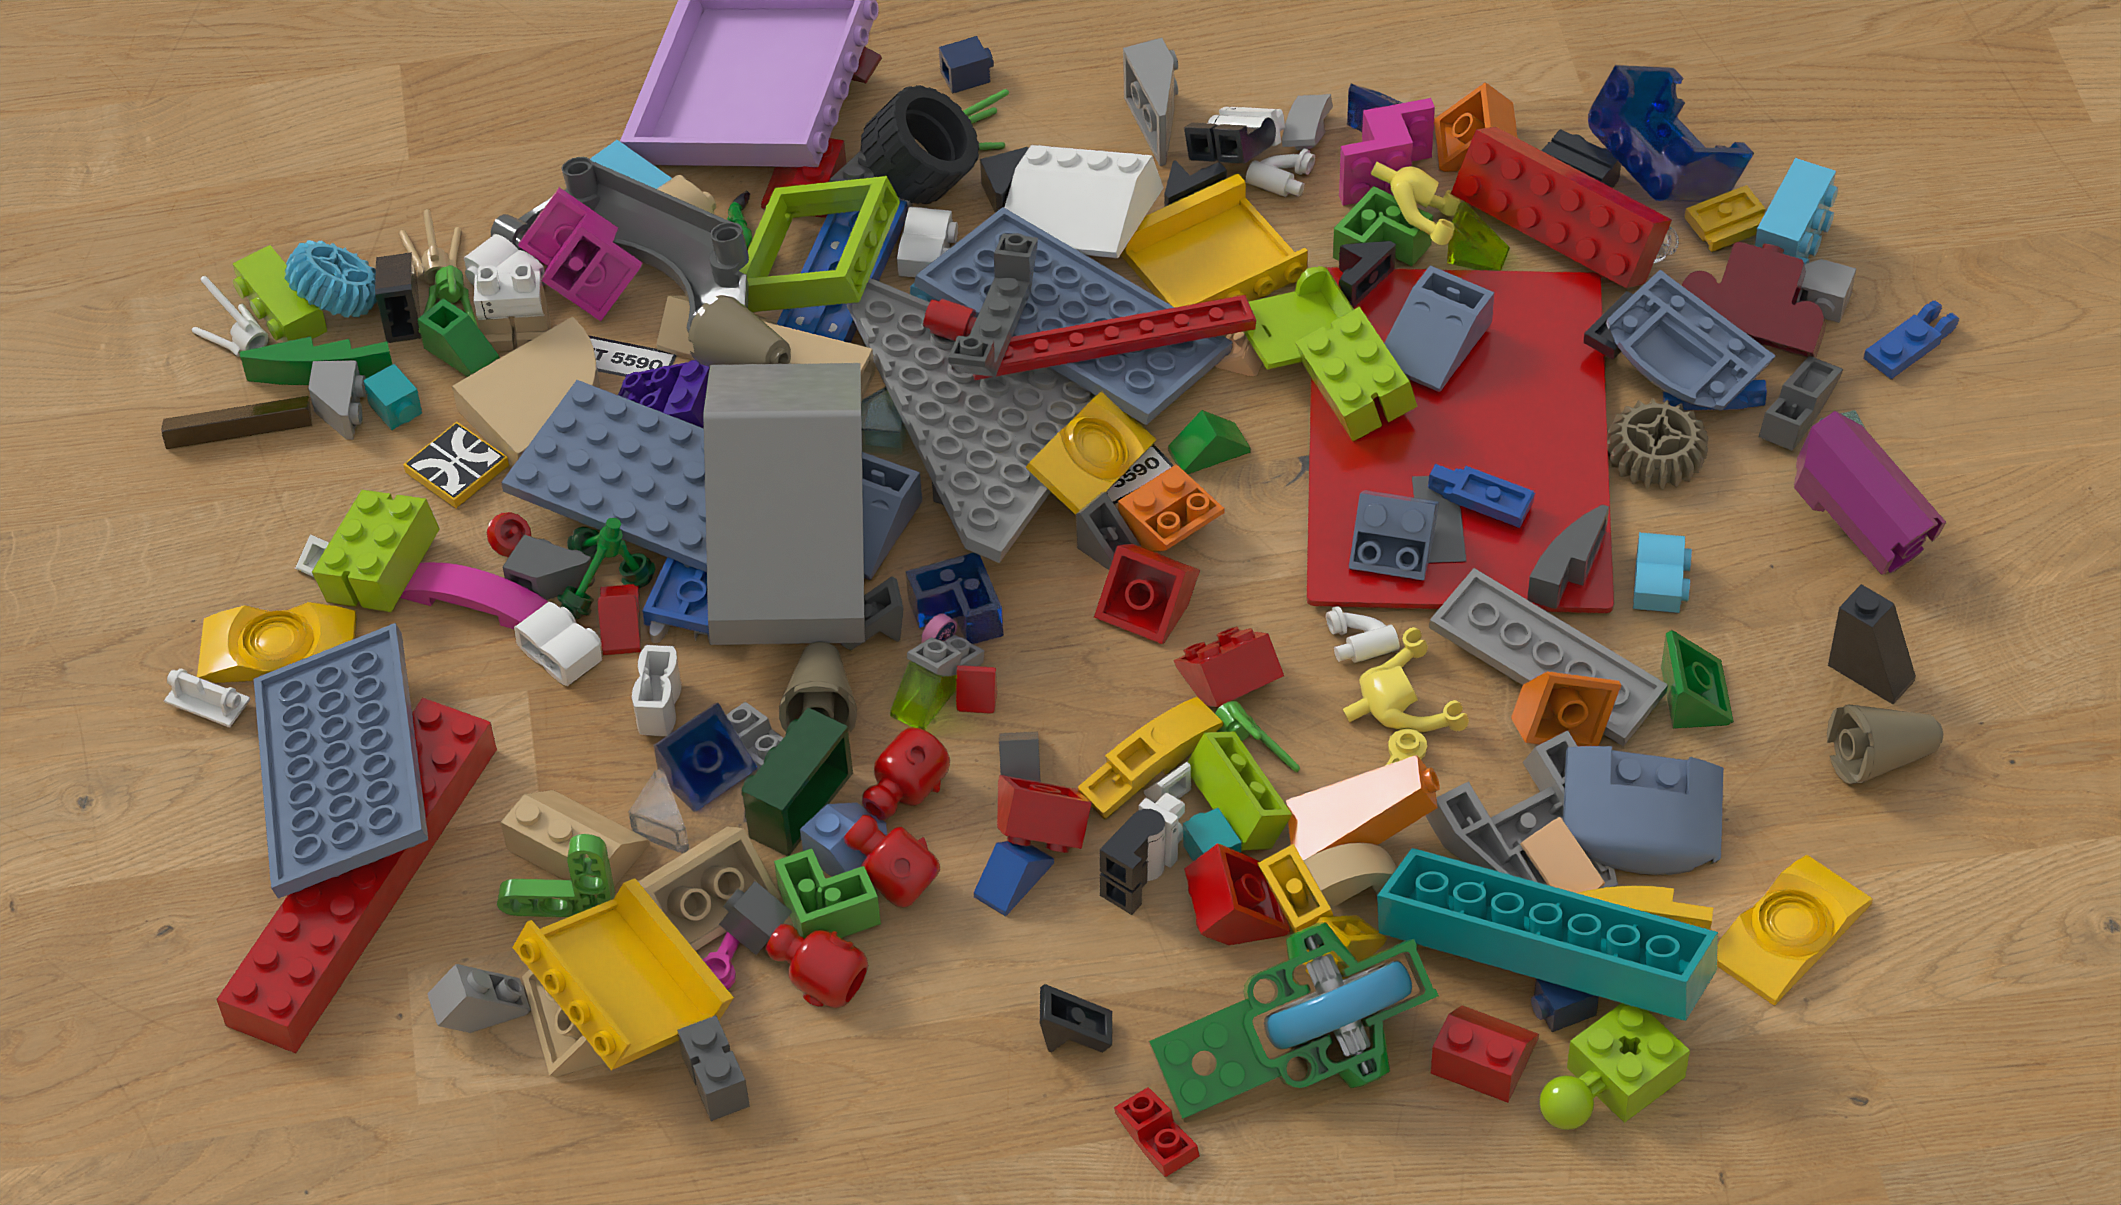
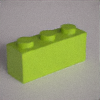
[233,245,328,342]
[1187,732,1292,850]

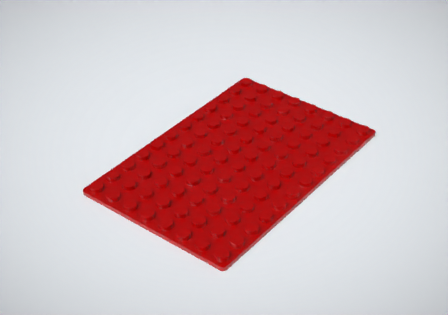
[1306,267,1614,613]

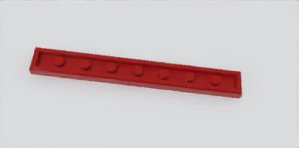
[973,295,1257,380]

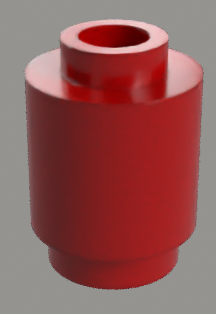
[923,299,977,341]

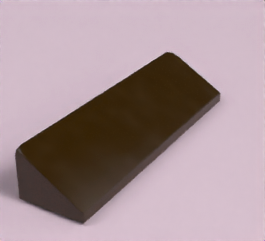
[161,395,312,449]

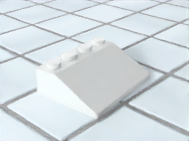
[1004,145,1164,258]

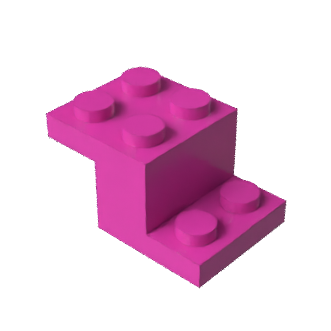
[1339,98,1435,206]
[518,187,642,321]

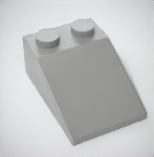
[1123,38,1178,166]

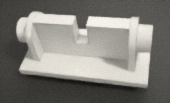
[164,669,251,728]

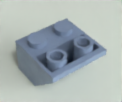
[1349,490,1439,580]

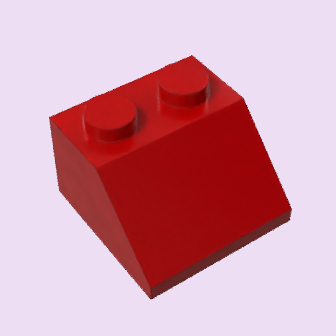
[761,138,847,218]
[1094,544,1200,644]
[997,775,1092,853]
[1184,843,1290,946]
[1430,1005,1539,1103]

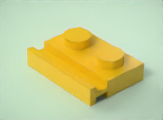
[1684,185,1765,252]

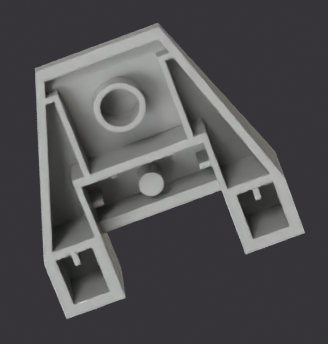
[1426,731,1618,888]

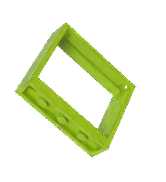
[739,176,900,312]

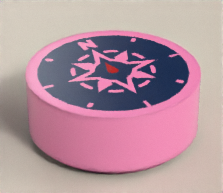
[922,613,957,643]

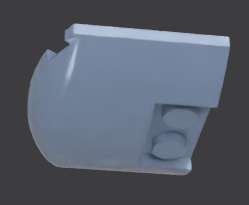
[1606,270,1775,411]
[1563,746,1724,875]

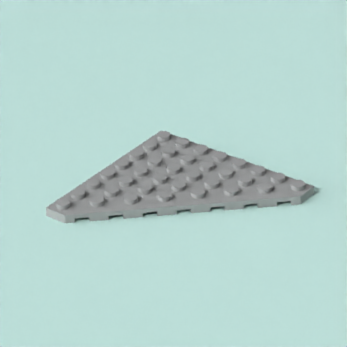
[847,278,1096,563]

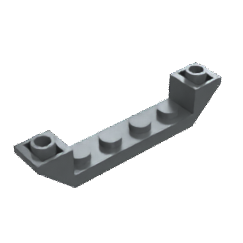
[948,233,1038,377]

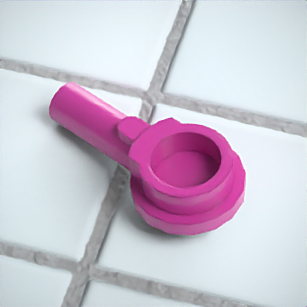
[702,932,740,990]

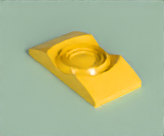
[1025,391,1157,515]
[197,602,357,683]
[1717,855,1873,1006]

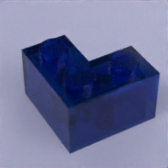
[905,552,1004,644]

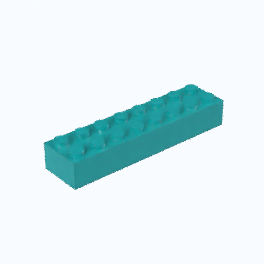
[1377,848,1718,1021]

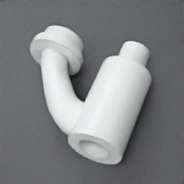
[1246,148,1315,197]
[1326,606,1400,663]

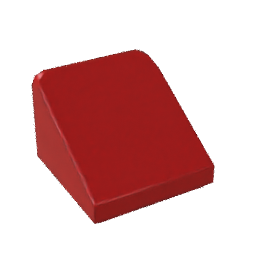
[956,665,998,714]

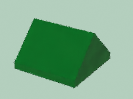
[1661,630,1734,729]

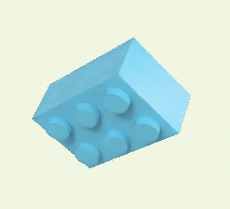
[1755,158,1838,264]

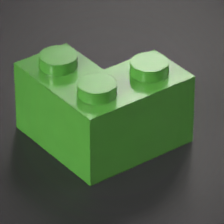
[1333,186,1433,266]
[774,848,881,938]

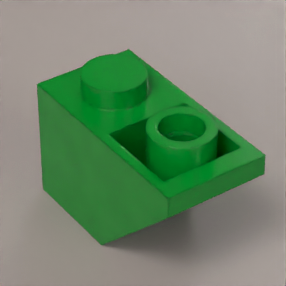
[418,298,500,377]

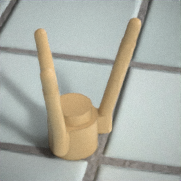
[399,209,461,285]

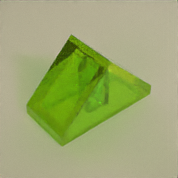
[1447,201,1510,271]
[890,661,957,730]

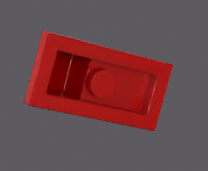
[598,584,641,656]

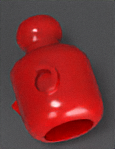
[862,727,950,820]
[843,815,940,908]
[766,924,869,1008]

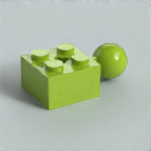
[1540,1003,1690,1130]

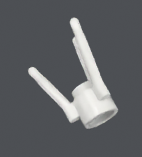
[192,276,268,357]

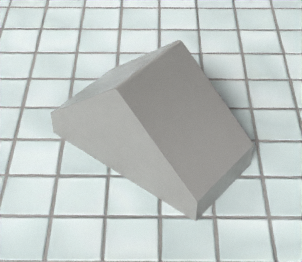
[704,363,865,645]

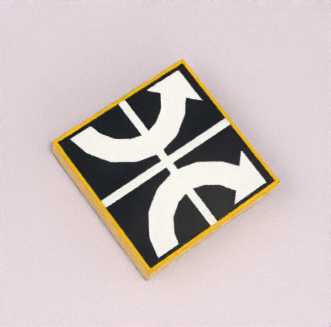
[403,422,509,508]

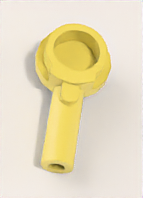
[1385,729,1427,766]

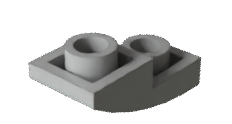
[1282,94,1333,150]
[907,635,985,676]
[715,702,783,770]

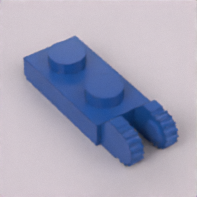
[1863,301,1959,379]

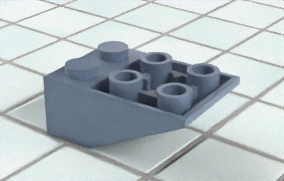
[1384,265,1495,392]
[862,452,922,580]

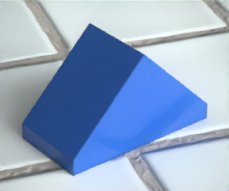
[974,841,1054,917]

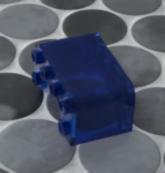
[1588,65,1754,202]

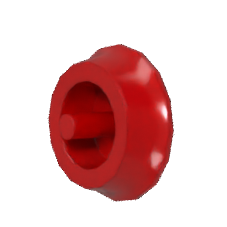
[487,512,532,557]

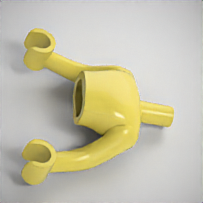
[1371,162,1462,245]
[1343,627,1469,733]

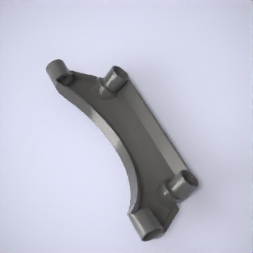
[491,157,749,333]

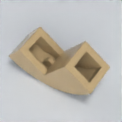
[1303,843,1397,908]

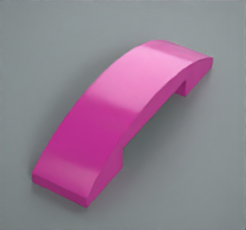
[400,562,548,629]

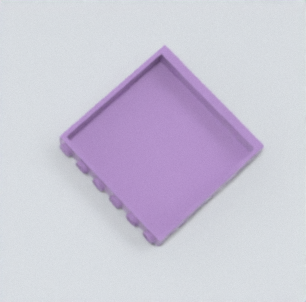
[620,0,879,167]

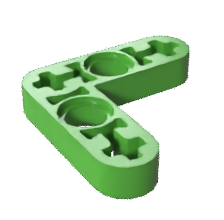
[497,834,615,917]

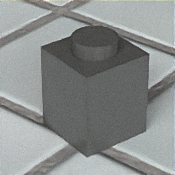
[719,881,792,955]

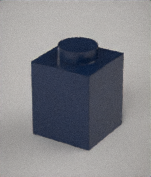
[939,36,994,94]
[1531,978,1599,1032]

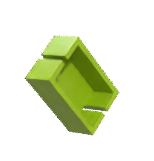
[1295,307,1418,441]
[312,489,440,612]

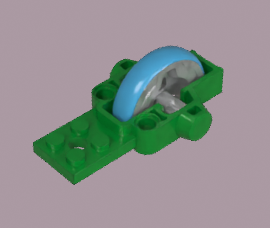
[1148,922,1439,1119]

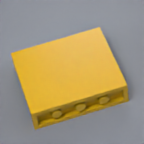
[1120,174,1308,307]
[512,878,734,1071]

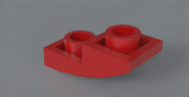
[1114,1087,1200,1177]

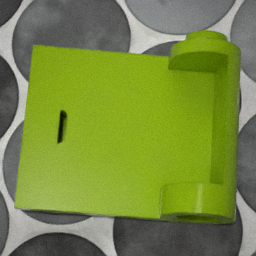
[1243,266,1354,370]

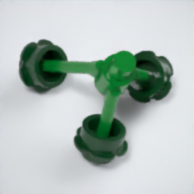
[557,518,656,619]

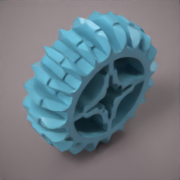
[284,240,377,318]

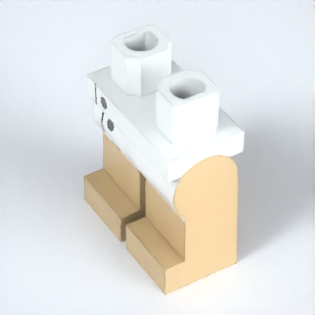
[474,263,551,351]

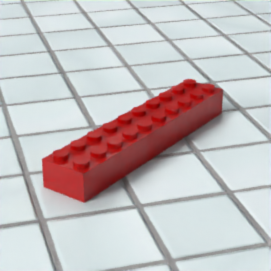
[216,697,497,1054]

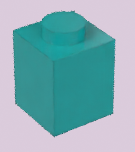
[363,364,422,430]
[1183,808,1241,861]

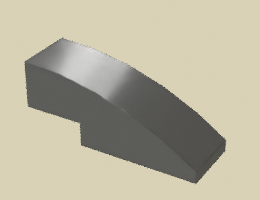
[1759,355,1843,451]
[1527,505,1609,609]

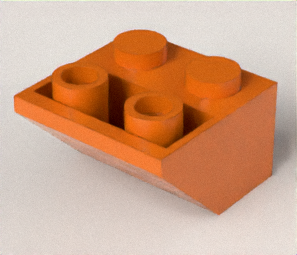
[1118,464,1225,551]

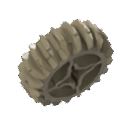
[1607,398,1708,490]

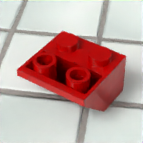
[1173,627,1284,707]

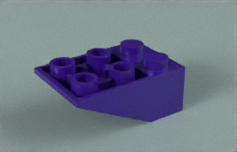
[618,360,710,429]

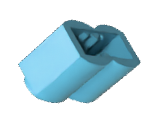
[1633,532,1692,613]

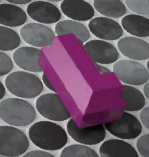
[1794,411,1946,575]

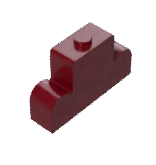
[1682,242,1826,358]

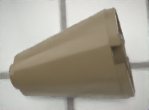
[688,295,791,367]
[779,642,857,732]
[1827,704,1944,784]

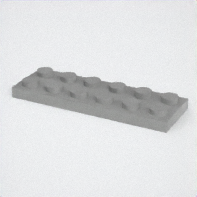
[1429,568,1668,747]

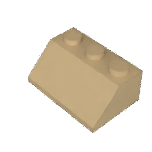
[501,790,650,897]
[638,826,781,951]
[522,969,605,1077]

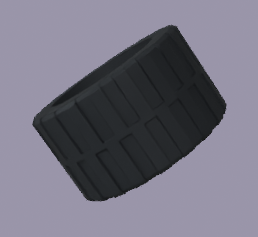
[861,85,979,205]

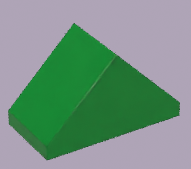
[1168,410,1251,474]

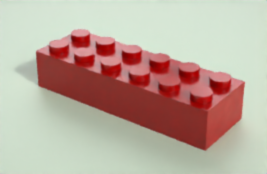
[1450,127,1672,288]

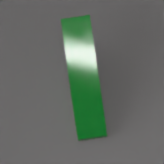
[239,336,393,385]

